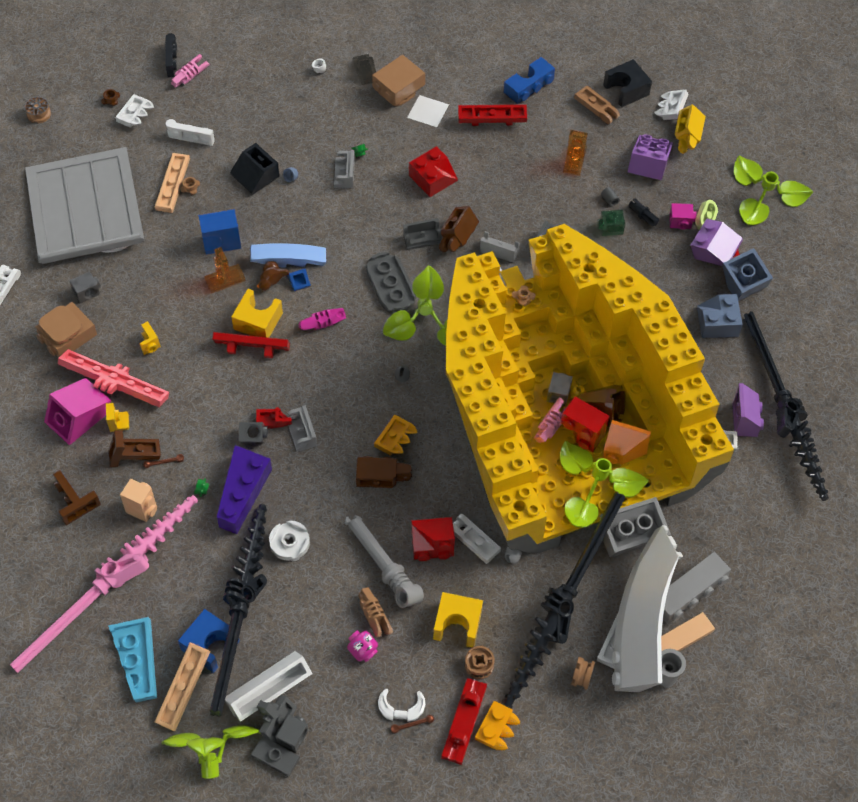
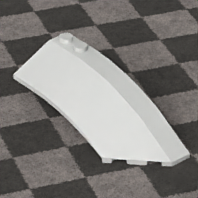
[612,525,683,692]

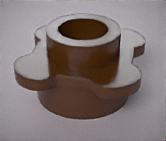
[101,89,120,106]

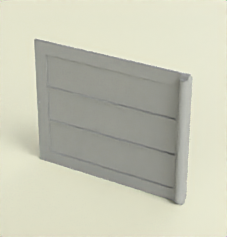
[25,147,145,264]

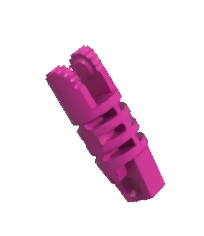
[298,308,346,330]

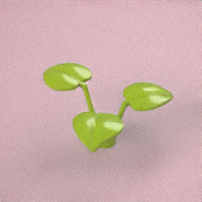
[734,155,813,225]
[383,265,447,346]
[560,441,649,528]
[162,725,261,779]

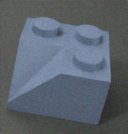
[722,248,773,301]
[697,294,742,338]

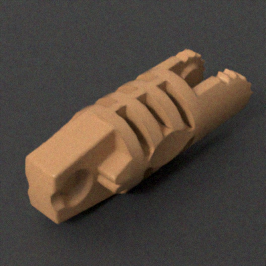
[358,587,393,637]

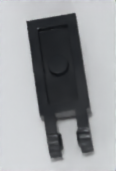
[165,33,177,78]

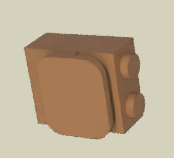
[372,54,425,106]
[35,302,97,358]

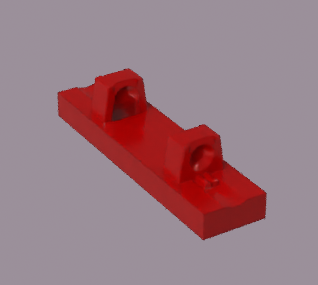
[458,104,527,126]
[212,332,290,358]
[441,678,487,765]

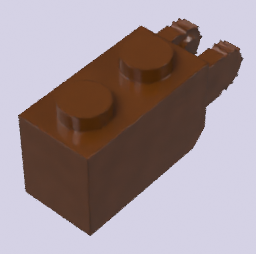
[439,206,479,253]
[356,456,412,488]

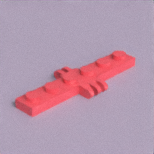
[58,349,169,407]

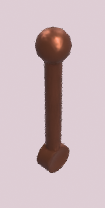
[143,454,184,468]
[391,715,434,734]

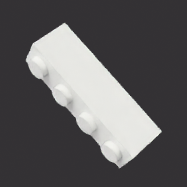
[225,651,313,722]

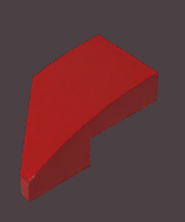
[256,407,292,429]

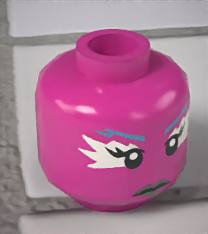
[347,630,378,662]

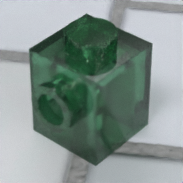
[597,210,625,236]

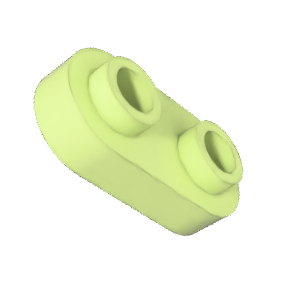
[695,200,718,230]

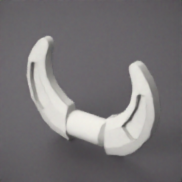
[378,689,425,722]

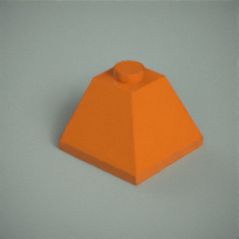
[603,420,651,465]

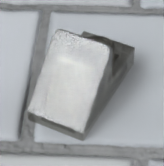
[352,54,376,85]

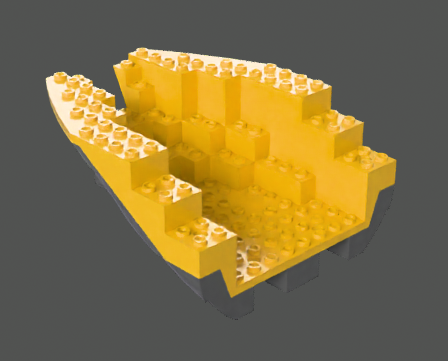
[446,224,734,553]

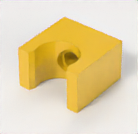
[231,289,283,338]
[433,592,483,648]

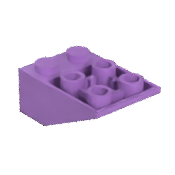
[628,134,673,180]

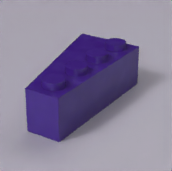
[217,445,272,534]

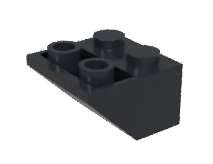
[230,143,280,195]

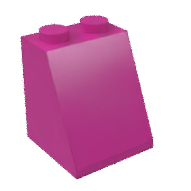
[44,378,111,445]

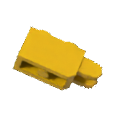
[675,104,706,154]

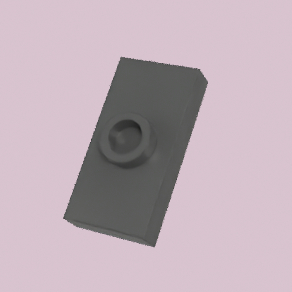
[251,736,300,777]

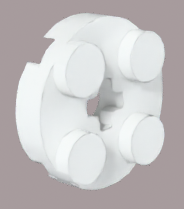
[269,521,310,561]

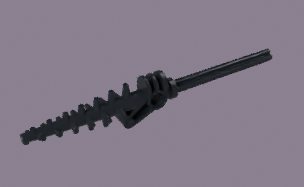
[744,311,829,501]
[503,492,625,709]
[210,504,267,717]

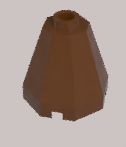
[578,385,625,427]

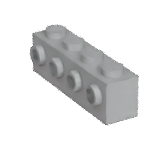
[663,552,731,624]

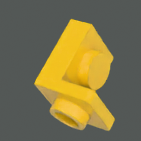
[140,321,161,355]
[106,403,130,432]

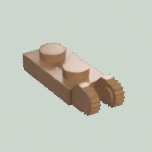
[574,86,620,124]

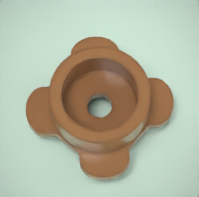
[180,177,200,195]
[512,286,535,306]

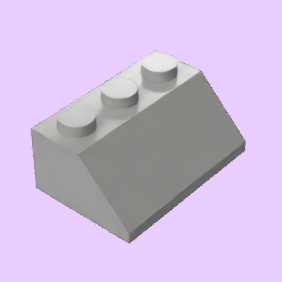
[600,497,671,558]

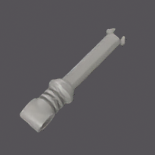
[345,515,424,608]

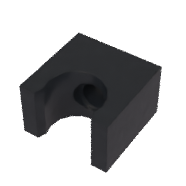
[603,59,652,108]

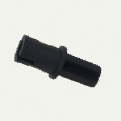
[628,198,659,226]

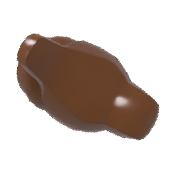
[257,261,289,291]

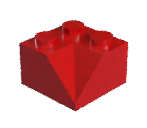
[409,146,458,197]
[561,396,609,453]
[411,517,455,561]

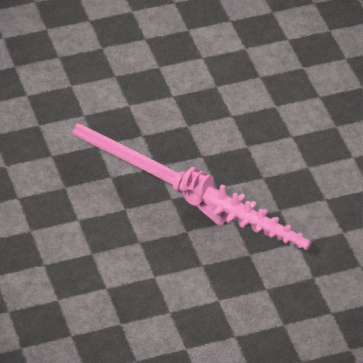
[10,495,198,673]

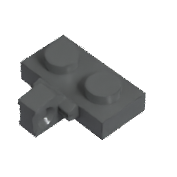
[256,695,297,744]

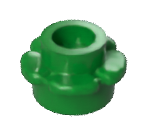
[351,144,368,157]
[194,478,209,497]

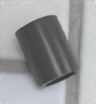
[601,187,620,207]

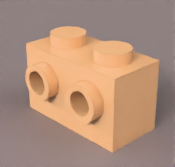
[120,479,157,522]

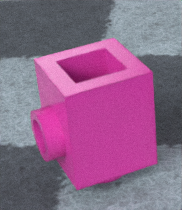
[669,203,696,230]

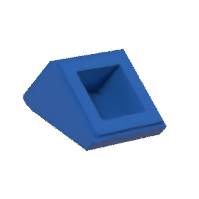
[287,269,311,291]

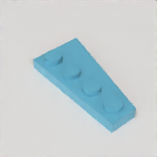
[108,617,157,703]

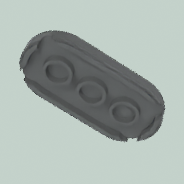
[366,252,415,313]

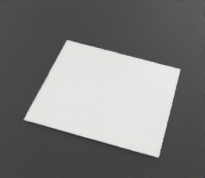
[407,95,449,127]

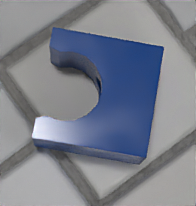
[198,209,241,255]
[178,609,240,673]

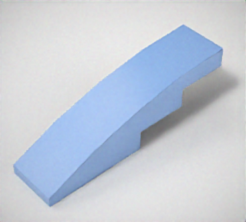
[250,243,326,268]

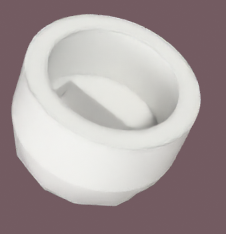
[312,59,326,73]

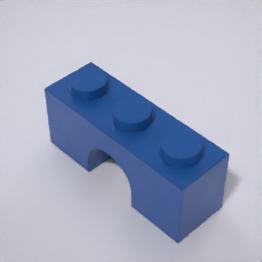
[503,57,555,104]

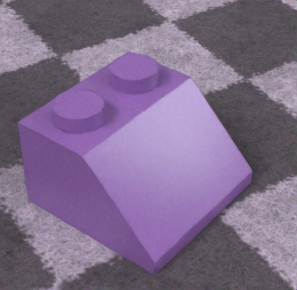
[691,219,743,266]
[732,383,764,437]

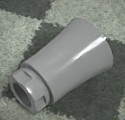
[659,649,686,688]

